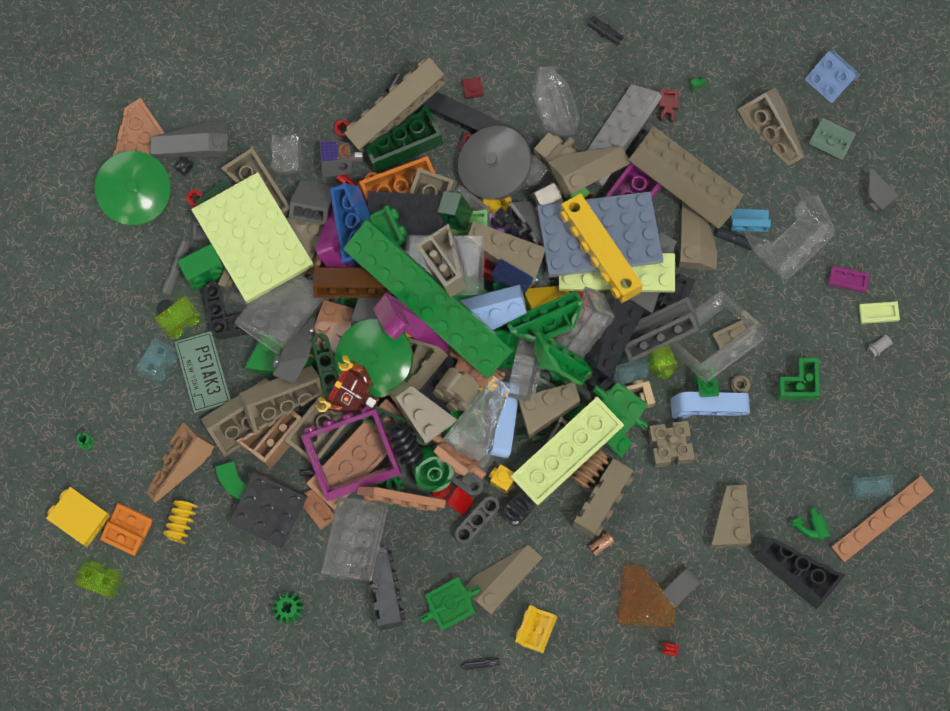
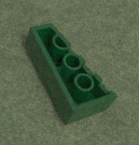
[365,105,443,173]

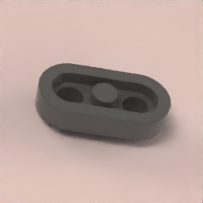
[451,471,483,497]

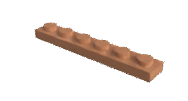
[831,476,934,563]

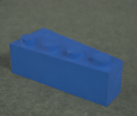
[330,183,371,265]

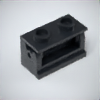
[657,272,695,310]

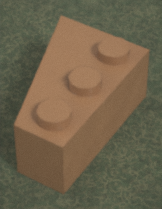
[236,410,302,470]

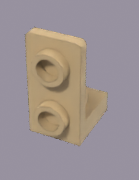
[624,380,655,409]

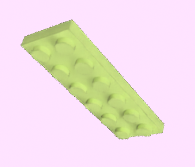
[559,253,675,293]
[511,397,624,506]

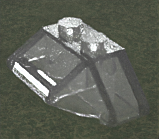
[532,66,580,136]

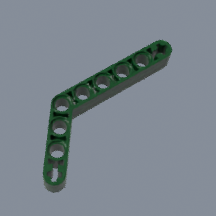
[311,333,433,447]

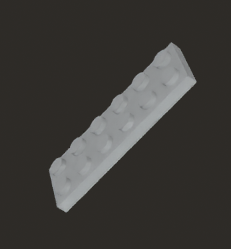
[587,84,662,186]

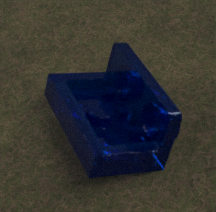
[491,259,533,295]

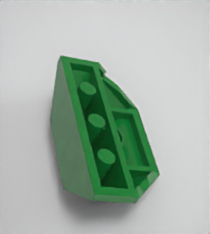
[506,290,584,342]
[534,331,592,386]

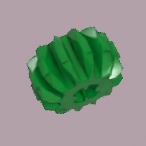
[271,591,305,626]

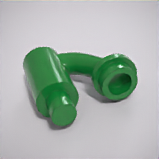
[791,508,831,541]

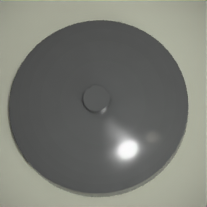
[458,126,532,200]

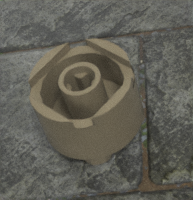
[433,368,480,412]

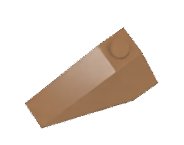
[147,422,215,502]

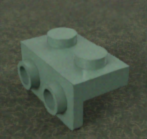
[809,118,856,160]

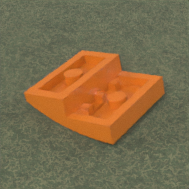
[100,503,154,556]

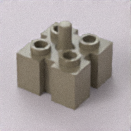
[533,132,576,179]
[648,421,695,468]

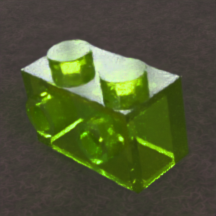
[74,561,123,600]

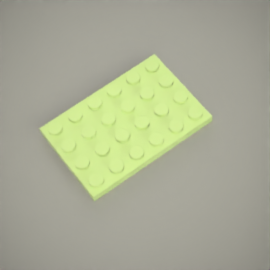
[191,172,314,304]

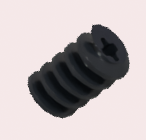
[386,422,424,466]

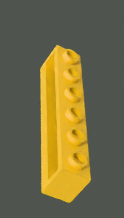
[559,194,643,303]

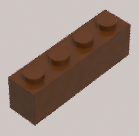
[313,267,392,298]

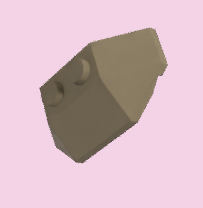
[287,215,324,281]

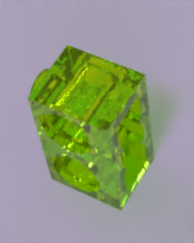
[647,345,678,380]

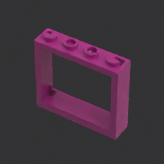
[301,405,401,501]

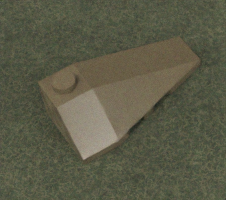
[678,201,717,270]

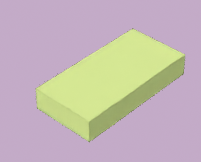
[859,301,900,324]

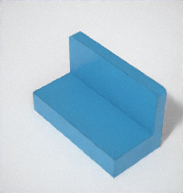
[731,209,771,232]

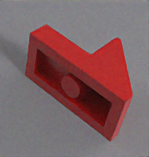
[431,484,474,516]

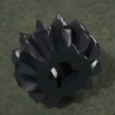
[502,493,535,527]

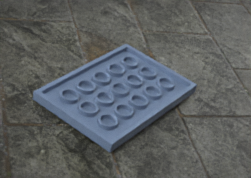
[537,192,663,277]

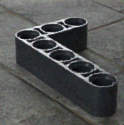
[204,282,304,339]

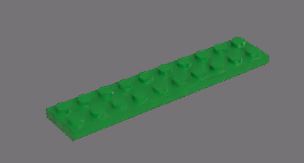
[343,219,514,379]

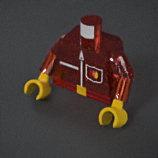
[316,356,379,412]

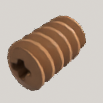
[569,449,610,490]

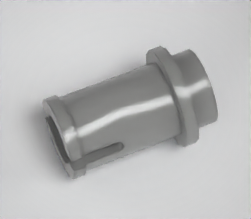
[867,335,892,358]

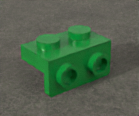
[369,205,408,245]

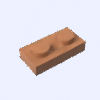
[303,490,337,530]

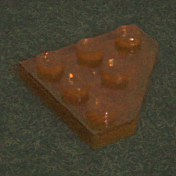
[618,565,676,628]

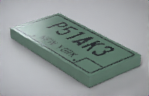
[174,331,231,414]

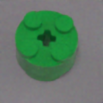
[411,445,454,492]

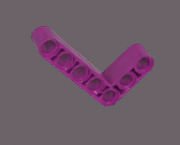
[316,205,360,268]
[373,293,450,352]

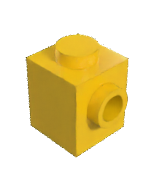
[489,464,515,495]

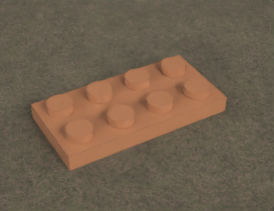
[357,487,446,511]

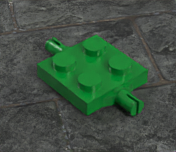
[592,381,649,435]
[420,577,482,631]

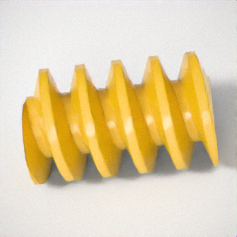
[163,501,198,544]

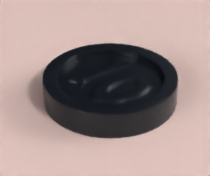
[156,300,176,319]

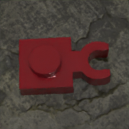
[659,89,679,122]

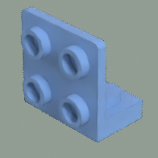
[805,50,861,103]

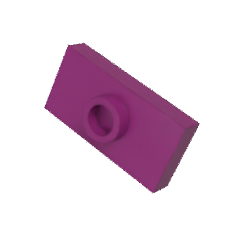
[828,266,870,293]

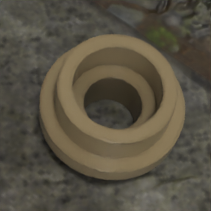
[731,375,750,393]

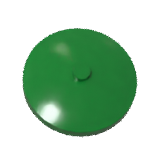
[95,151,171,226]
[335,319,413,398]

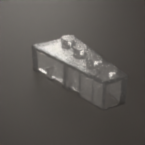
[507,337,541,401]

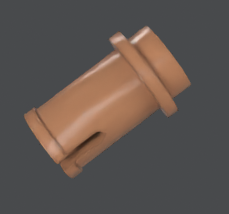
[589,533,614,556]

